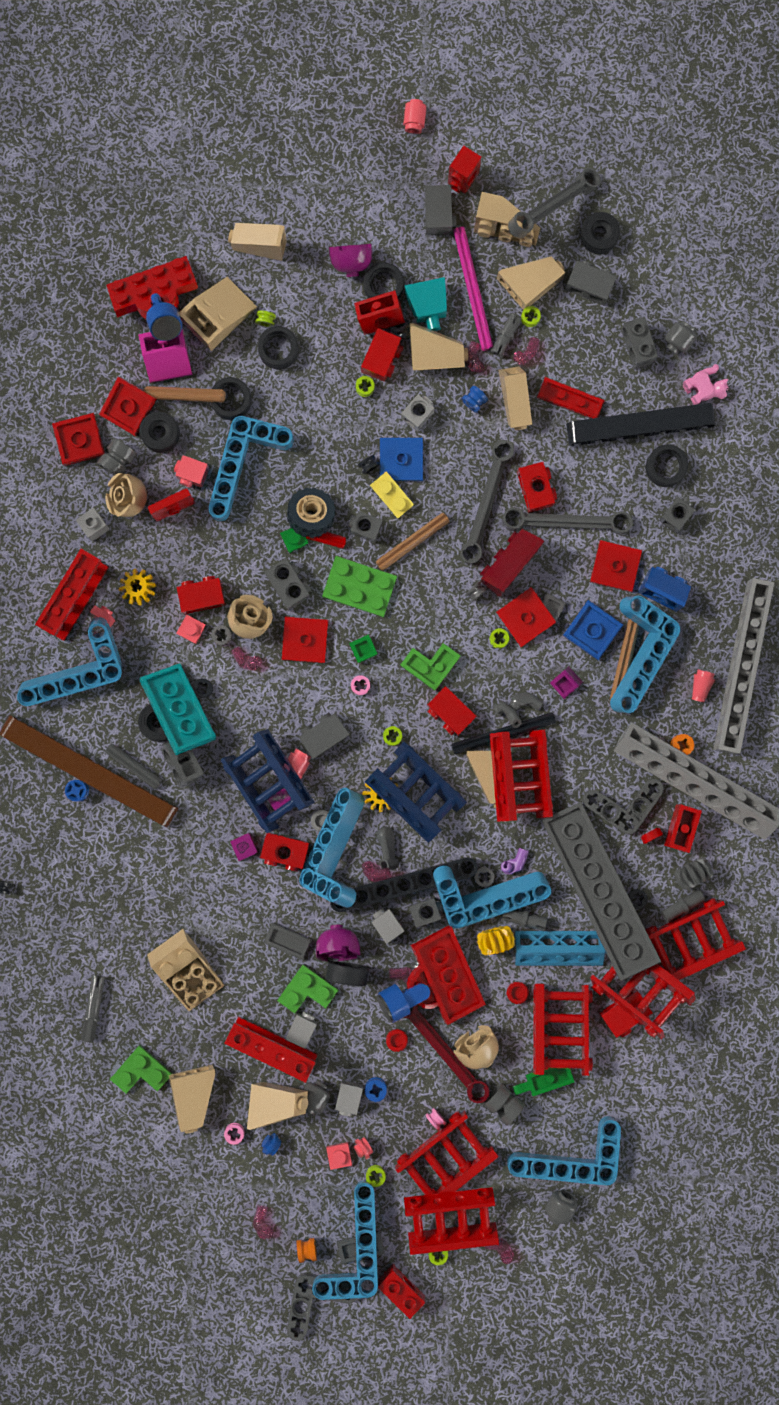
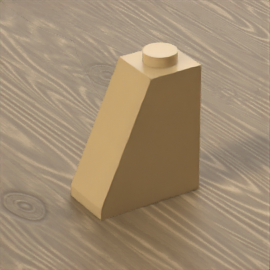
[228,223,287,261]
[497,256,565,310]
[410,323,468,370]
[498,366,532,430]
[466,751,496,808]
[169,1065,215,1133]
[247,1082,308,1130]

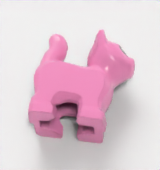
[683,364,729,405]

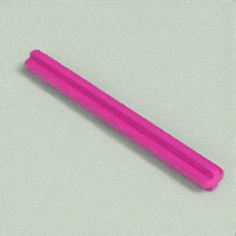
[454,227,493,351]

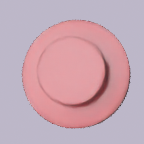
[354,1137,373,1159]

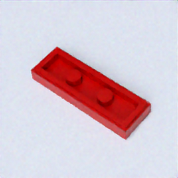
[537,377,605,419]

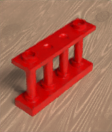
[35,549,109,641]
[490,730,553,822]
[645,898,746,980]
[590,964,696,1040]
[533,984,593,1076]
[224,1016,318,1083]
[395,1110,499,1195]
[404,1187,499,1255]

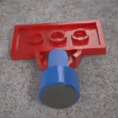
[106,256,198,341]
[377,925,486,1025]

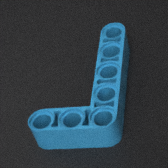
[209,416,294,521]
[610,596,680,713]
[17,617,123,706]
[299,788,365,908]
[433,866,551,929]
[507,1116,621,1185]
[312,1180,378,1300]

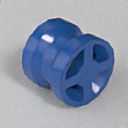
[461,386,489,413]
[65,780,89,802]
[365,1077,387,1102]

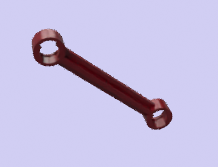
[404,1005,489,1103]

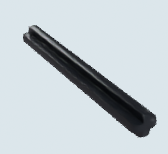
[451,712,556,754]

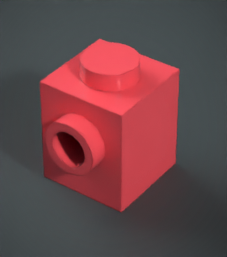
[174,455,209,488]

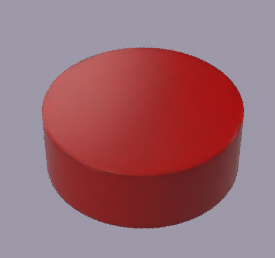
[641,827,663,845]
[506,981,529,1004]
[386,1029,408,1052]

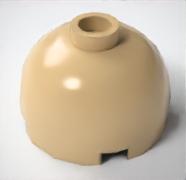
[105,473,147,517]
[227,595,273,639]
[454,1025,499,1069]

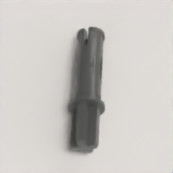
[81,975,106,1042]

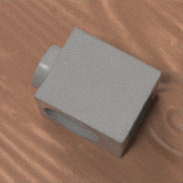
[401,394,434,432]
[76,508,110,542]
[371,908,404,944]
[285,1011,317,1049]
[335,1080,363,1117]

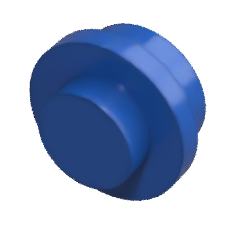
[261,1133,281,1156]

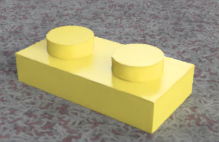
[370,471,414,519]

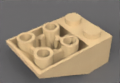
[474,192,540,247]
[179,277,257,351]
[147,929,224,1011]

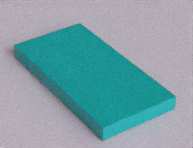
[139,663,216,756]

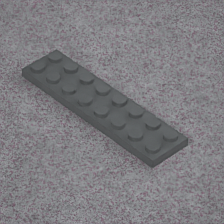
[541,802,661,981]

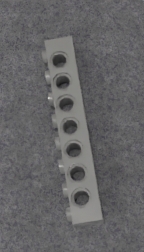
[713,578,774,755]
[614,722,779,840]

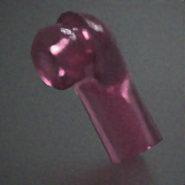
[513,337,540,365]
[465,341,485,374]
[230,646,262,670]
[361,861,391,882]
[389,967,412,985]
[253,1205,274,1240]
[485,1239,514,1264]

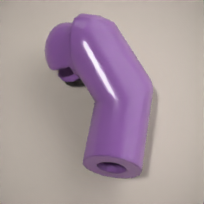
[501,848,529,875]

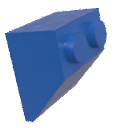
[638,566,691,612]

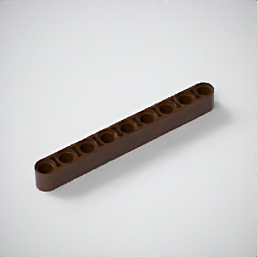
[0,715,179,828]

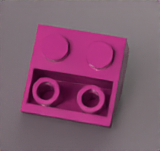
[138,329,192,383]

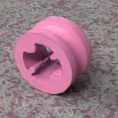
[351,675,370,695]
[426,1108,447,1131]
[224,1123,245,1145]

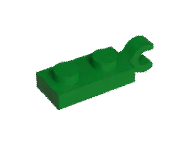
[512,1068,574,1097]

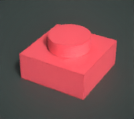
[90,605,115,628]
[176,615,206,644]
[326,1142,352,1170]

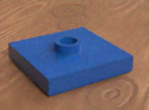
[380,438,423,481]
[563,600,623,661]

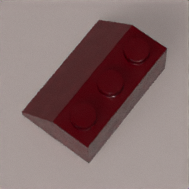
[480,529,544,597]

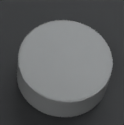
[311,810,328,832]

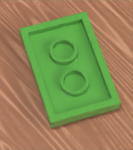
[322,556,397,618]

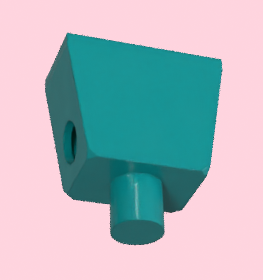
[404,277,447,332]

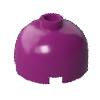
[329,244,372,277]
[316,924,360,962]

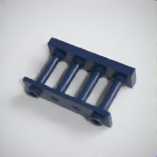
[221,729,315,834]
[365,742,467,843]

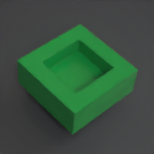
[280,528,309,553]
[349,634,378,664]

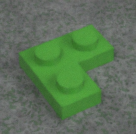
[400,643,460,691]
[277,964,338,1013]
[110,1045,173,1094]

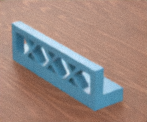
[515,931,605,966]

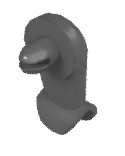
[374,826,399,870]

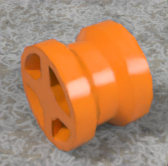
[670,734,694,755]
[296,1238,317,1263]

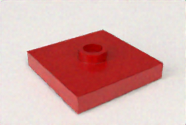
[99,377,157,436]
[52,413,105,466]
[148,488,195,522]
[590,540,642,593]
[496,587,557,647]
[282,617,328,663]

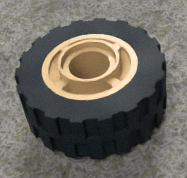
[287,488,336,538]

